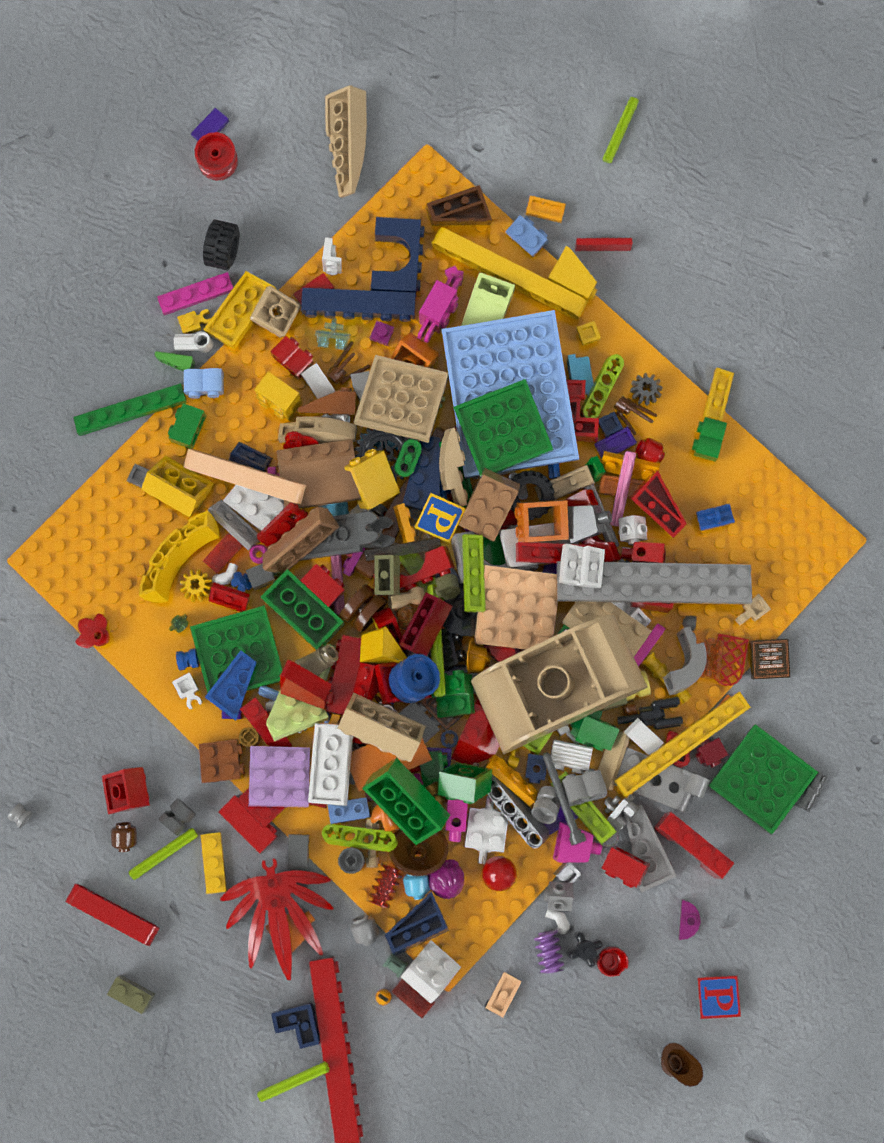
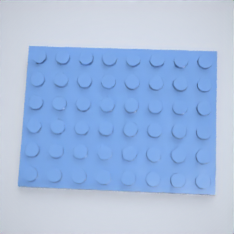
[442,310,579,478]

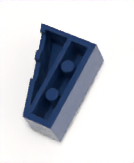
[385,891,449,956]

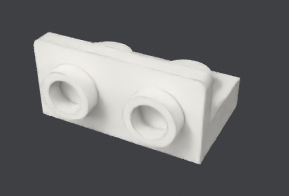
[322,237,342,275]

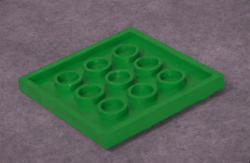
[453,379,554,477]
[190,605,283,693]
[708,724,818,835]

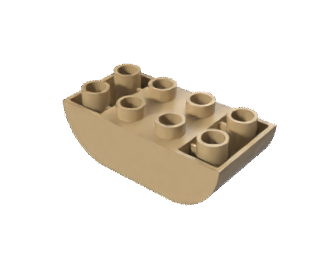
[471,615,648,754]

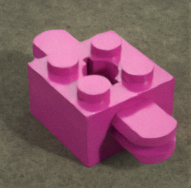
[417,273,462,343]

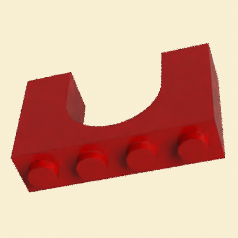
[654,812,735,879]

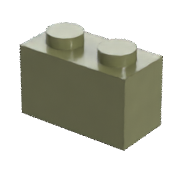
[374,555,400,595]
[107,975,155,1014]

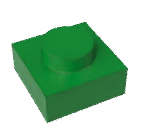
[585,456,606,482]

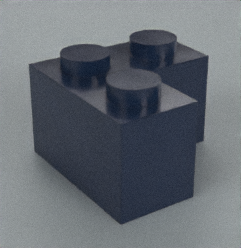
[271,1002,321,1049]

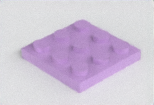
[249,746,310,807]

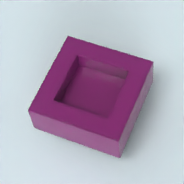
[370,321,394,346]

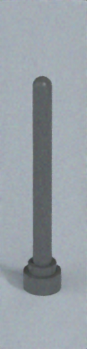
[543,753,586,846]

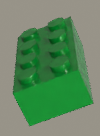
[261,569,345,650]
[362,758,450,845]

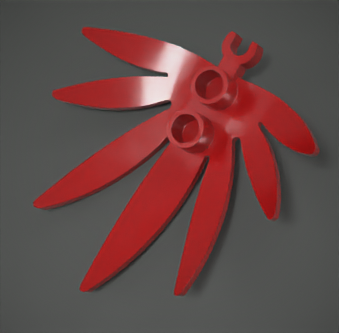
[220,858,334,981]

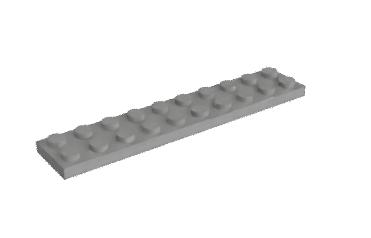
[557,561,752,604]

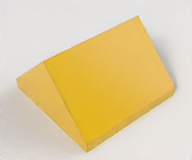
[360,627,407,665]

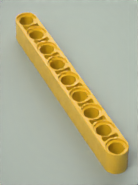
[431,227,587,319]

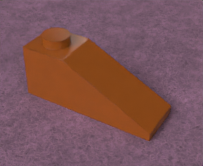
[297,388,356,415]

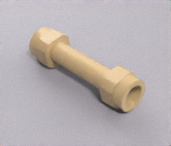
[366,819,379,868]

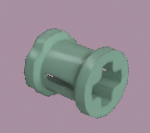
[383,953,409,978]

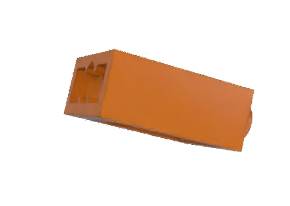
[515,500,569,542]

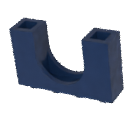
[371,217,424,297]

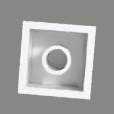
[401,941,461,1003]

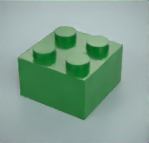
[438,762,492,804]

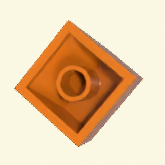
[390,332,440,369]

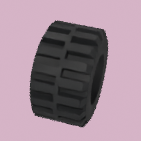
[203,219,240,271]
[510,470,555,520]

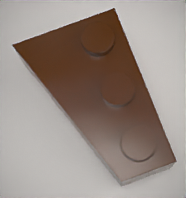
[426,185,492,226]

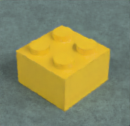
[254,372,302,421]

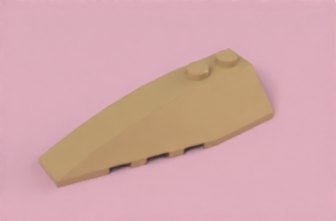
[325,85,367,198]

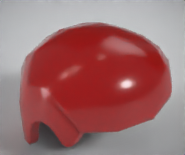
[596,946,628,977]

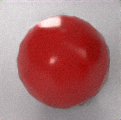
[482,856,517,892]

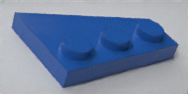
[205,651,256,721]

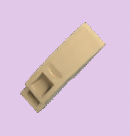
[278,417,357,444]
[439,428,468,506]

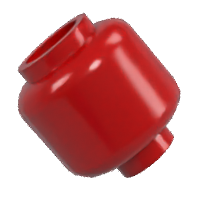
[635,438,665,463]

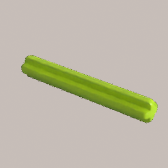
[603,97,639,163]
[128,828,198,880]
[257,1062,330,1102]

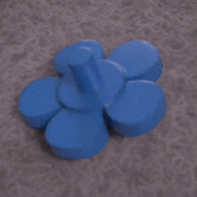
[231,572,252,592]

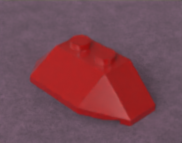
[451,699,500,765]

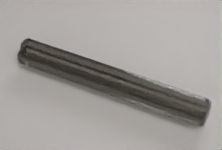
[365,538,441,561]

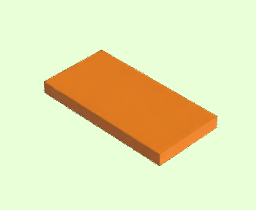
[350,738,432,792]

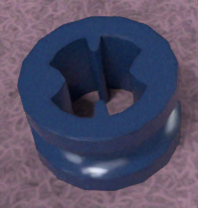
[441,730,458,748]

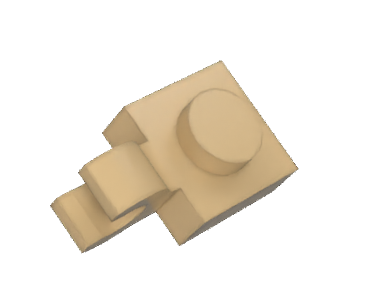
[735,594,771,626]

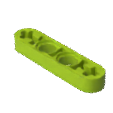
[580,354,624,418]
[322,824,397,852]

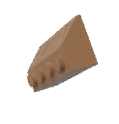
[263,506,340,574]

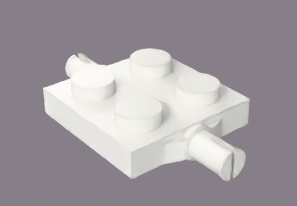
[464,796,508,864]

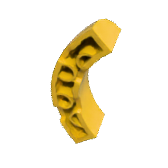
[139,510,220,603]

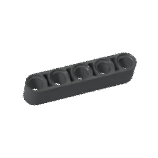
[483,764,549,848]

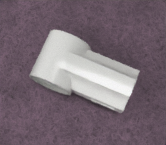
[174,331,213,353]

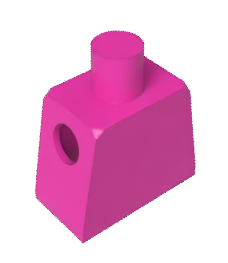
[446,799,468,842]
[553,822,602,862]

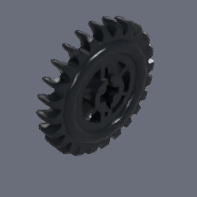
[354,428,414,483]

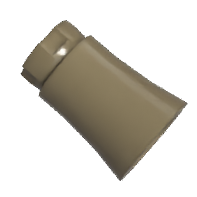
[295,644,338,676]

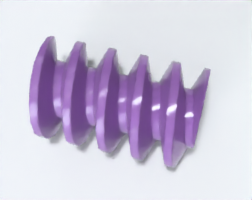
[534,930,564,974]

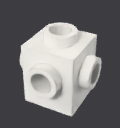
[618,515,647,545]

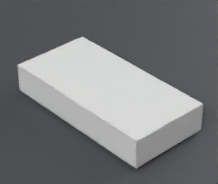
[624,718,664,755]

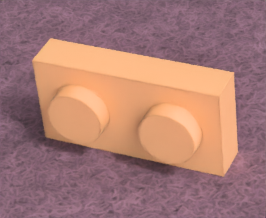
[485,972,522,1017]

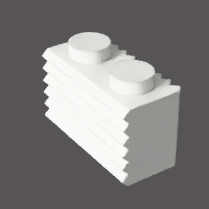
[551,740,593,774]

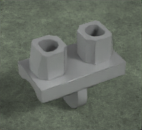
[604,794,639,831]

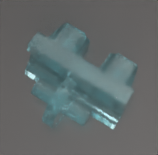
[315,318,351,350]

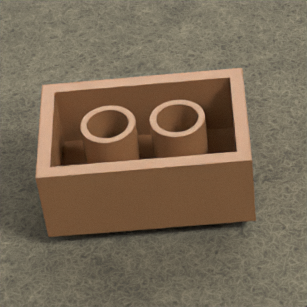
[459,468,520,541]

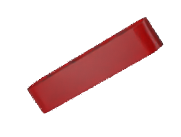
[65,883,160,946]

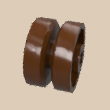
[339,584,388,634]

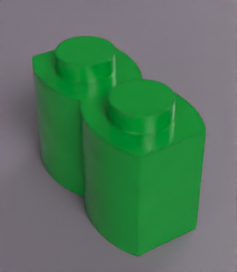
[691,417,727,462]

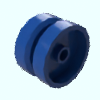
[389,654,440,703]

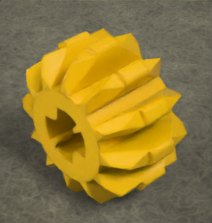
[180,569,212,602]

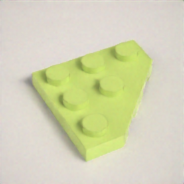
[266,691,329,741]

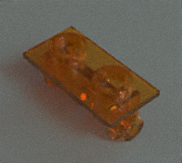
[700,638,724,679]

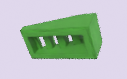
[155,351,195,372]

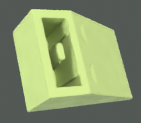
[461,273,515,326]

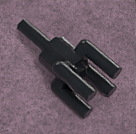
[617,697,683,730]
[567,931,603,967]

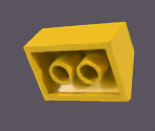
[141,455,214,517]

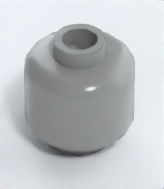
[350,914,379,946]

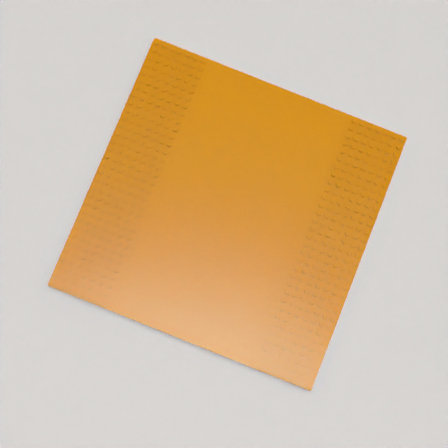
[7,144,866,992]

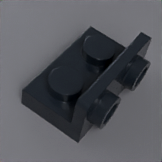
[441,628,467,671]

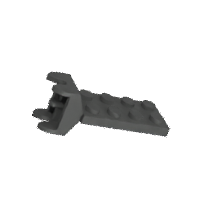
[300,512,395,561]

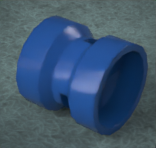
[176,648,199,671]

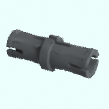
[798,772,828,812]

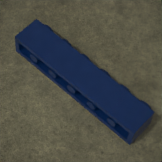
[301,288,416,322]

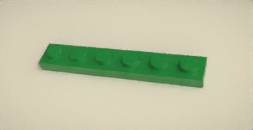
[73,383,187,436]

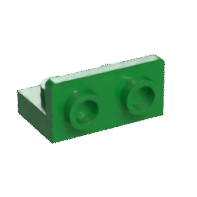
[420,750,448,787]

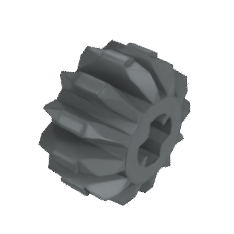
[630,373,663,406]

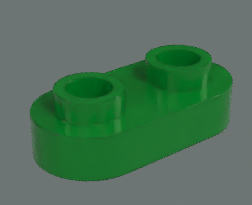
[394,439,422,477]

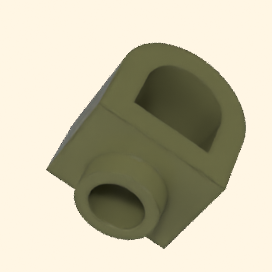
[435,574,460,600]

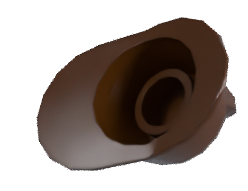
[660,1043,703,1087]

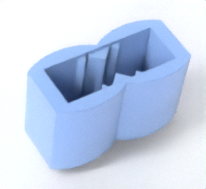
[184,368,224,399]

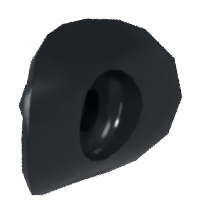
[443,583,478,637]

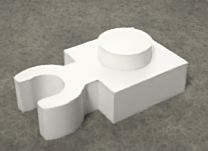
[172,673,202,710]

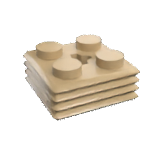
[250,286,301,338]

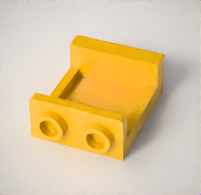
[344,449,400,510]

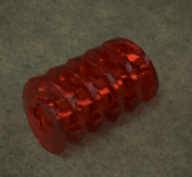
[366,863,402,908]

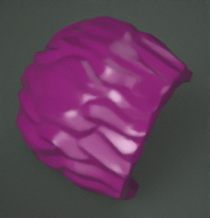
[428,859,465,899]

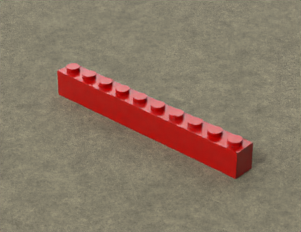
[309,957,364,1143]

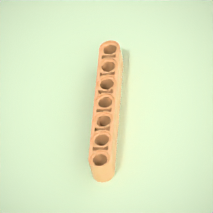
[183,449,306,504]

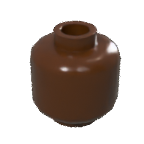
[111,822,137,852]

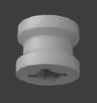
[7,803,33,828]

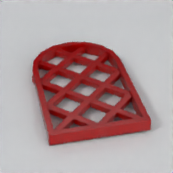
[712,633,749,686]

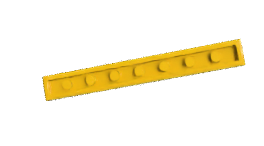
[614,691,751,797]

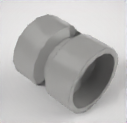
[531,786,561,824]

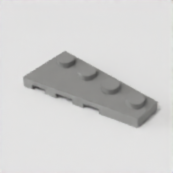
[624,804,677,893]

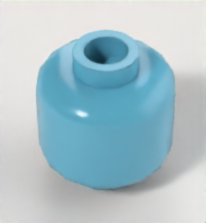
[403,874,430,900]

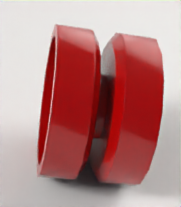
[194,132,238,181]

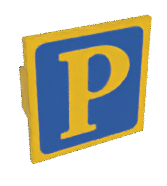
[414,493,466,543]

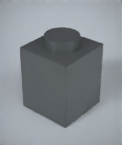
[246,563,278,591]

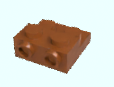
[199,739,245,783]

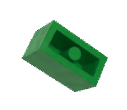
[168,403,207,449]
[570,715,620,751]

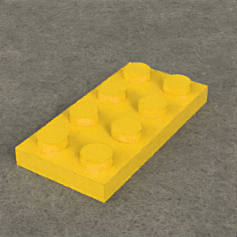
[203,271,276,349]

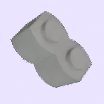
[561,769,607,806]

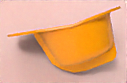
[467,638,491,674]

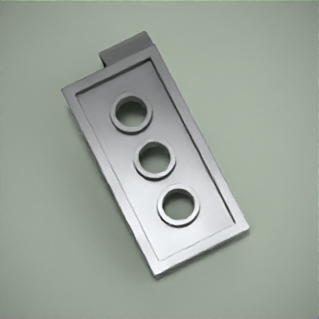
[614,747,710,813]

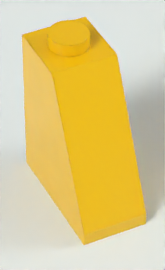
[548,246,598,303]

